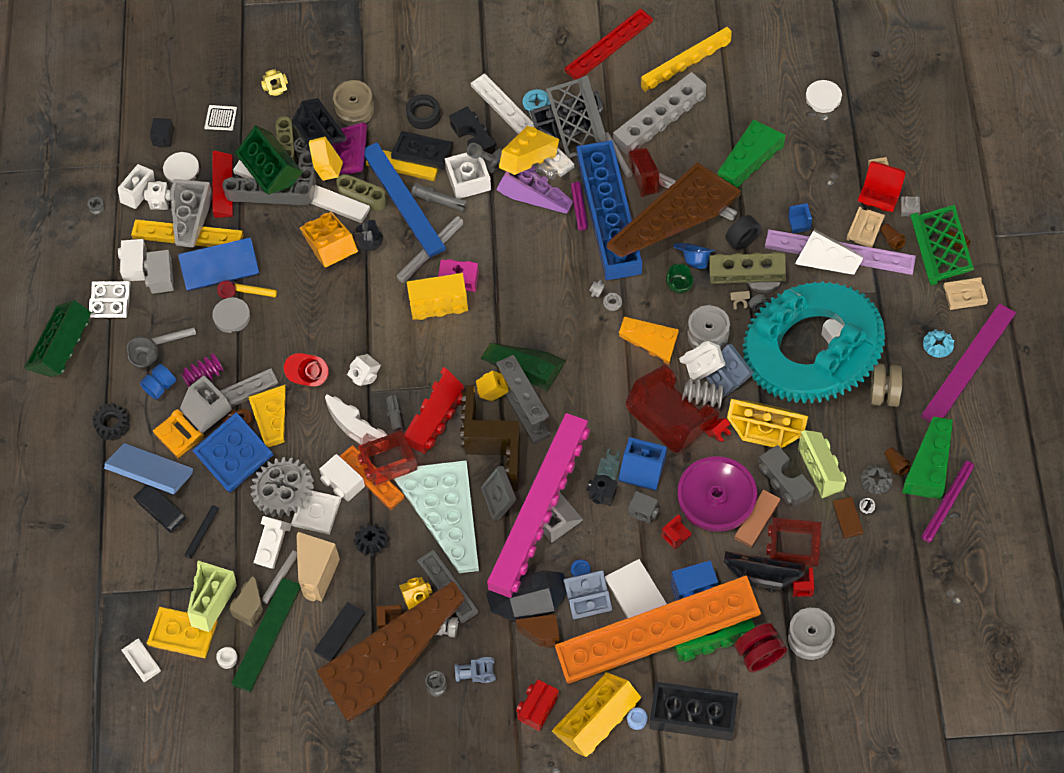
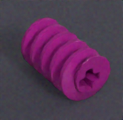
[180,353,224,388]

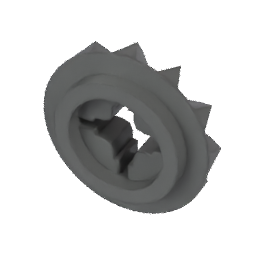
[861,464,893,494]

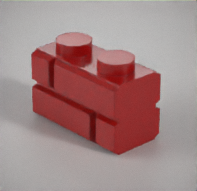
[516,680,559,731]

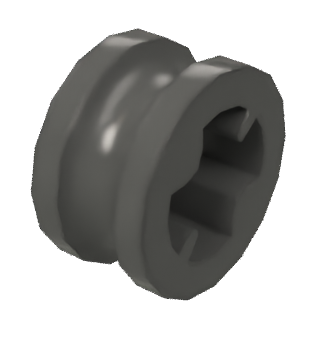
[87,196,105,215]

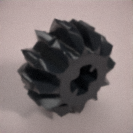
[354,522,388,557]

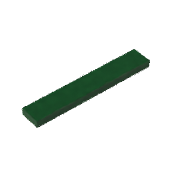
[231,578,301,693]

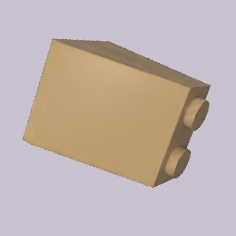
[297,532,340,602]

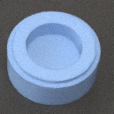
[627,708,648,730]

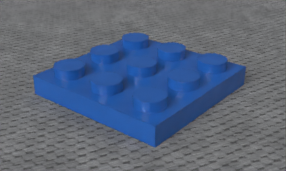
[192,412,274,493]

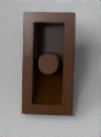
[516,614,560,648]

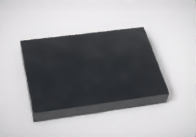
[391,131,453,170]

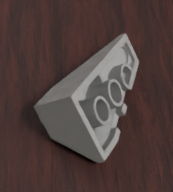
[170,179,213,247]

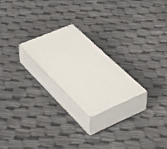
[122,638,161,682]

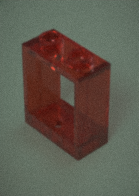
[357,430,417,486]
[766,518,821,567]

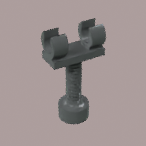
[466,143,503,174]

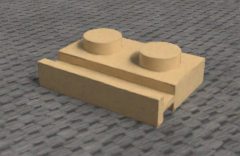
[847,207,885,248]
[943,277,988,310]

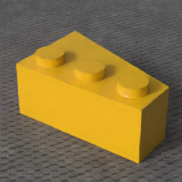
[499,125,559,175]

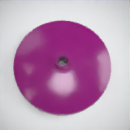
[677,456,757,532]

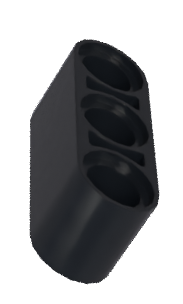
[133,484,186,533]

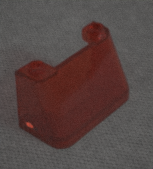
[626,364,720,453]

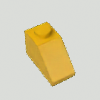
[309,137,343,181]

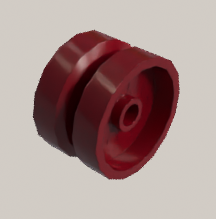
[734,623,788,672]

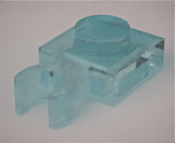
[596,449,620,480]

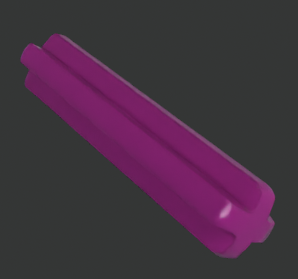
[571,182,588,231]

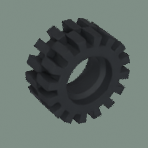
[92,403,130,441]

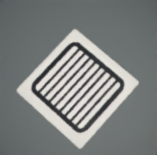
[205,105,237,131]

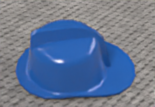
[673,243,715,269]

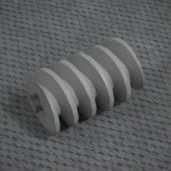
[682,378,724,409]

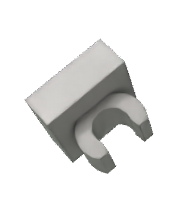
[900,196,920,216]

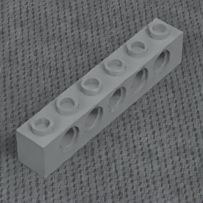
[613,72,706,156]

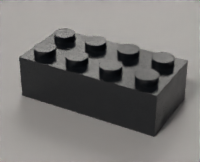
[649,682,738,741]

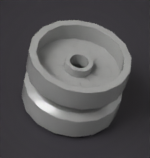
[687,305,730,350]
[788,607,835,660]

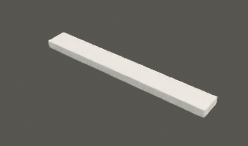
[471,74,574,177]
[233,160,370,223]

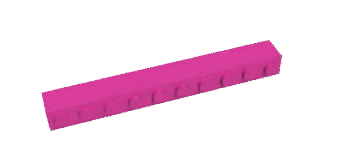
[487,413,590,598]

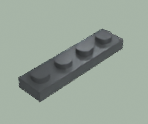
[417,550,478,624]

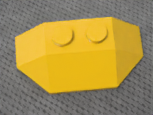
[727,399,808,449]

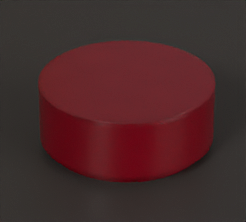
[217,280,237,299]

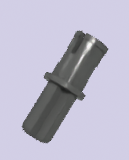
[386,395,404,433]

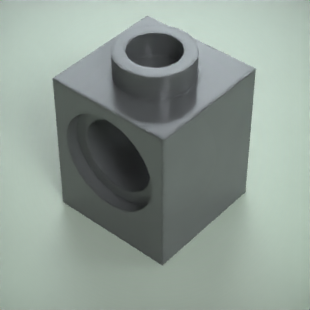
[628,491,660,524]

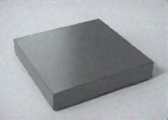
[481,466,516,521]

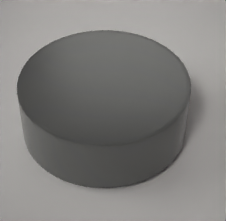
[748,294,768,311]

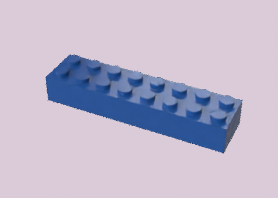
[576,140,642,281]

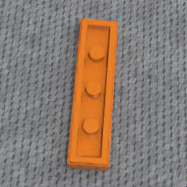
[339,445,405,510]

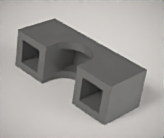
[758,445,814,508]

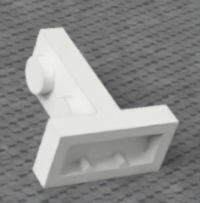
[254,516,292,569]

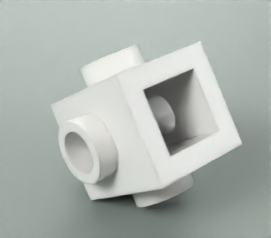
[144,181,171,210]
[347,354,381,386]

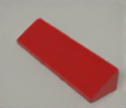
[213,151,233,218]

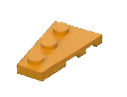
[619,317,679,365]

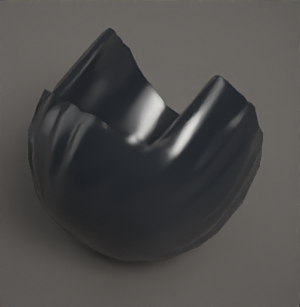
[352,220,383,251]

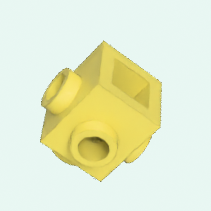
[261,69,288,96]

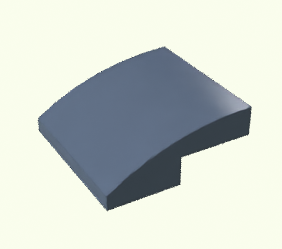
[705,344,754,399]
[563,570,613,620]

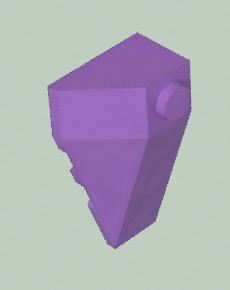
[496,165,574,214]

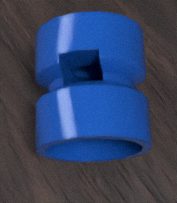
[140,364,176,400]

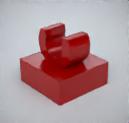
[705,418,731,442]

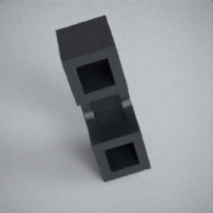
[449,106,497,160]

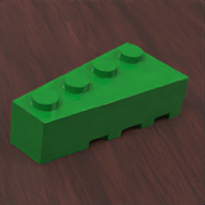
[717,119,785,188]
[902,416,953,499]

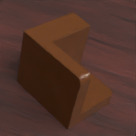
[377,605,403,630]

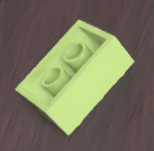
[798,430,847,498]

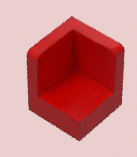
[661,514,691,550]
[792,567,814,597]

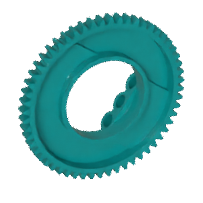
[743,281,885,403]

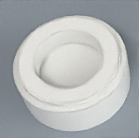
[216,647,238,669]

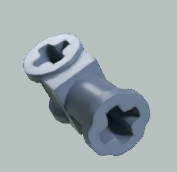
[455,657,496,683]

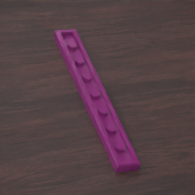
[921,303,1016,423]

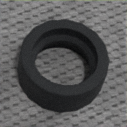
[406,94,441,129]
[725,215,761,250]

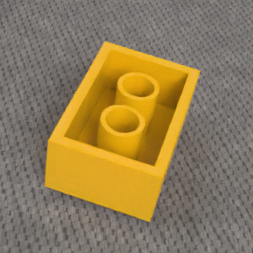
[407,273,468,320]

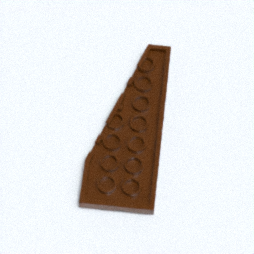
[606,162,741,257]
[317,581,465,722]

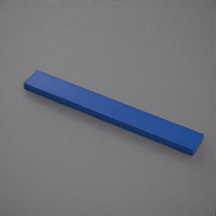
[364,142,446,258]

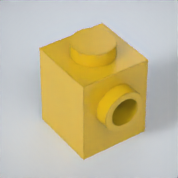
[476,370,509,402]

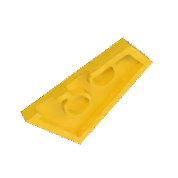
[248,385,286,448]

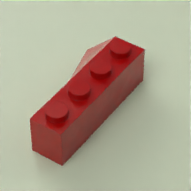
[404,367,465,454]

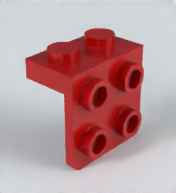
[858,161,906,212]

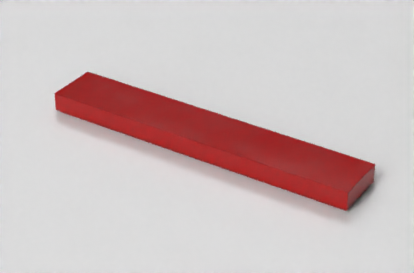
[565,8,653,80]

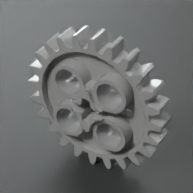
[250,457,314,518]

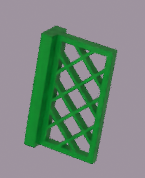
[910,205,974,286]

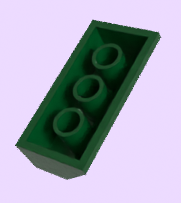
[235,125,302,195]
[24,300,92,377]

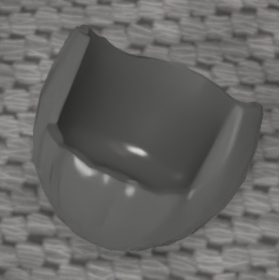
[126,336,158,368]

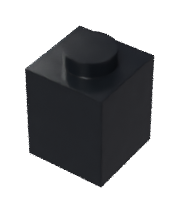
[150,118,174,147]

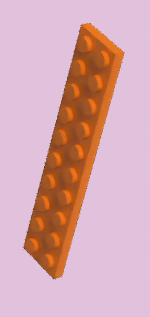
[555,575,761,684]

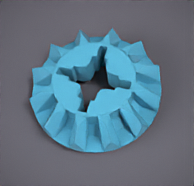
[523,89,551,113]
[923,329,954,358]

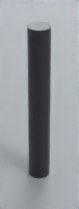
[184,505,219,559]

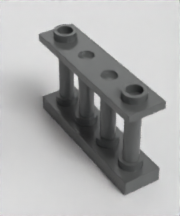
[496,355,550,445]

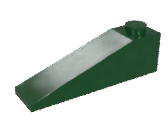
[481,343,566,391]

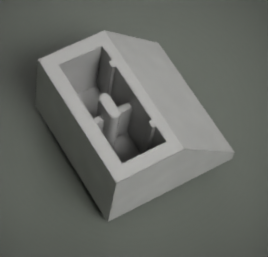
[180,376,232,433]
[543,492,583,543]

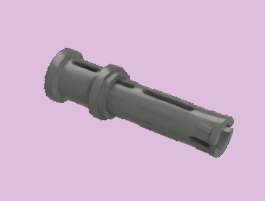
[411,182,467,212]

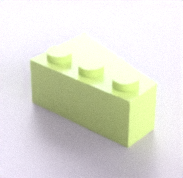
[187,561,237,632]

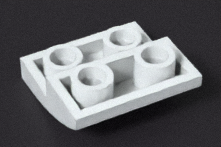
[89,282,130,318]

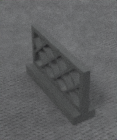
[546,76,608,158]

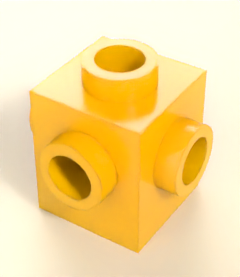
[399,577,432,610]

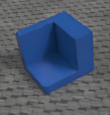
[788,203,812,234]

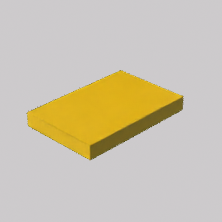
[147,607,218,659]

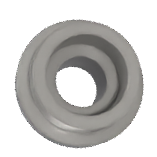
[589,279,605,298]
[603,293,622,311]

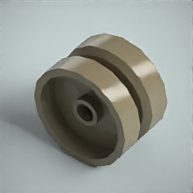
[333,80,374,126]
[870,363,903,407]

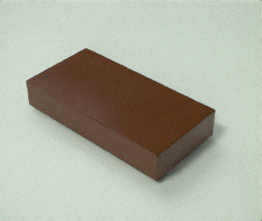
[832,497,863,539]

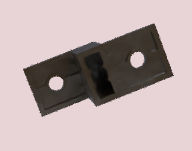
[460,385,521,491]

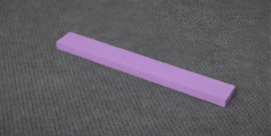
[765,229,916,275]

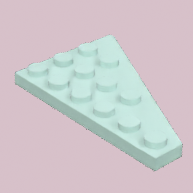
[391,461,479,573]

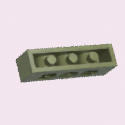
[710,252,786,284]

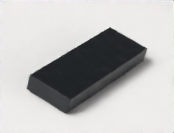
[314,602,365,662]

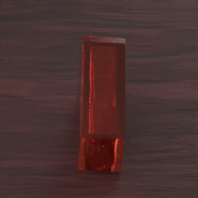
[629,148,659,197]

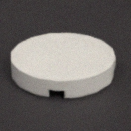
[806,80,842,113]
[163,152,200,183]

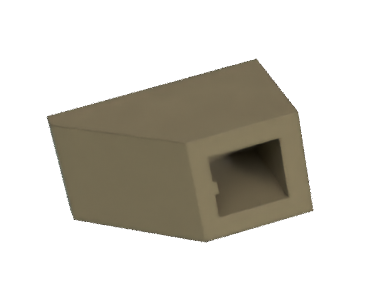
[230,577,264,627]

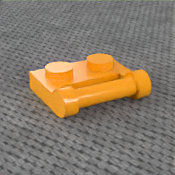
[153,409,204,459]

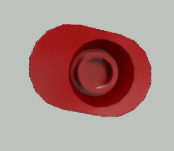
[284,353,328,386]

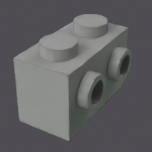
[144,250,174,294]

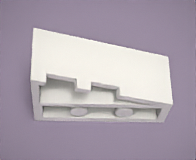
[795,229,864,275]

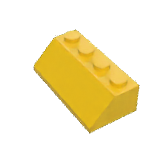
[552,672,641,757]

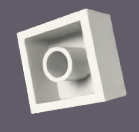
[445,153,491,199]

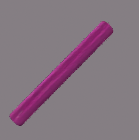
[921,461,974,543]

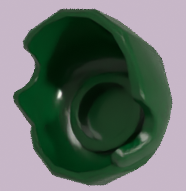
[666,263,694,294]

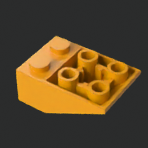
[299,212,358,268]

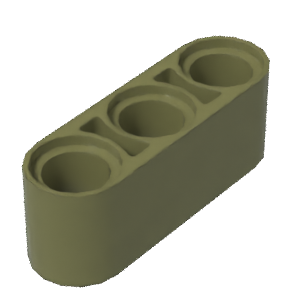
[276,116,296,163]
[336,174,387,211]

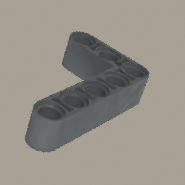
[222,151,317,205]

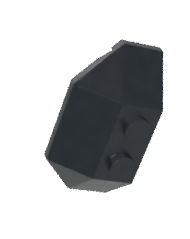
[529,91,603,140]
[292,98,346,146]
[724,551,806,591]
[486,570,567,623]

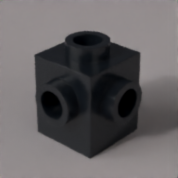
[586,474,618,506]

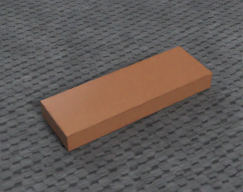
[734,490,781,548]

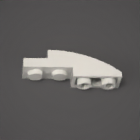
[325,395,389,450]

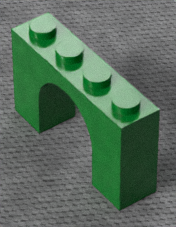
[672,618,755,662]

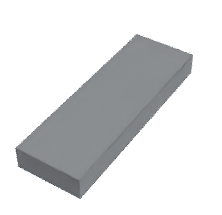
[220,368,280,408]

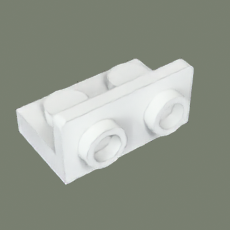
[679,341,725,382]

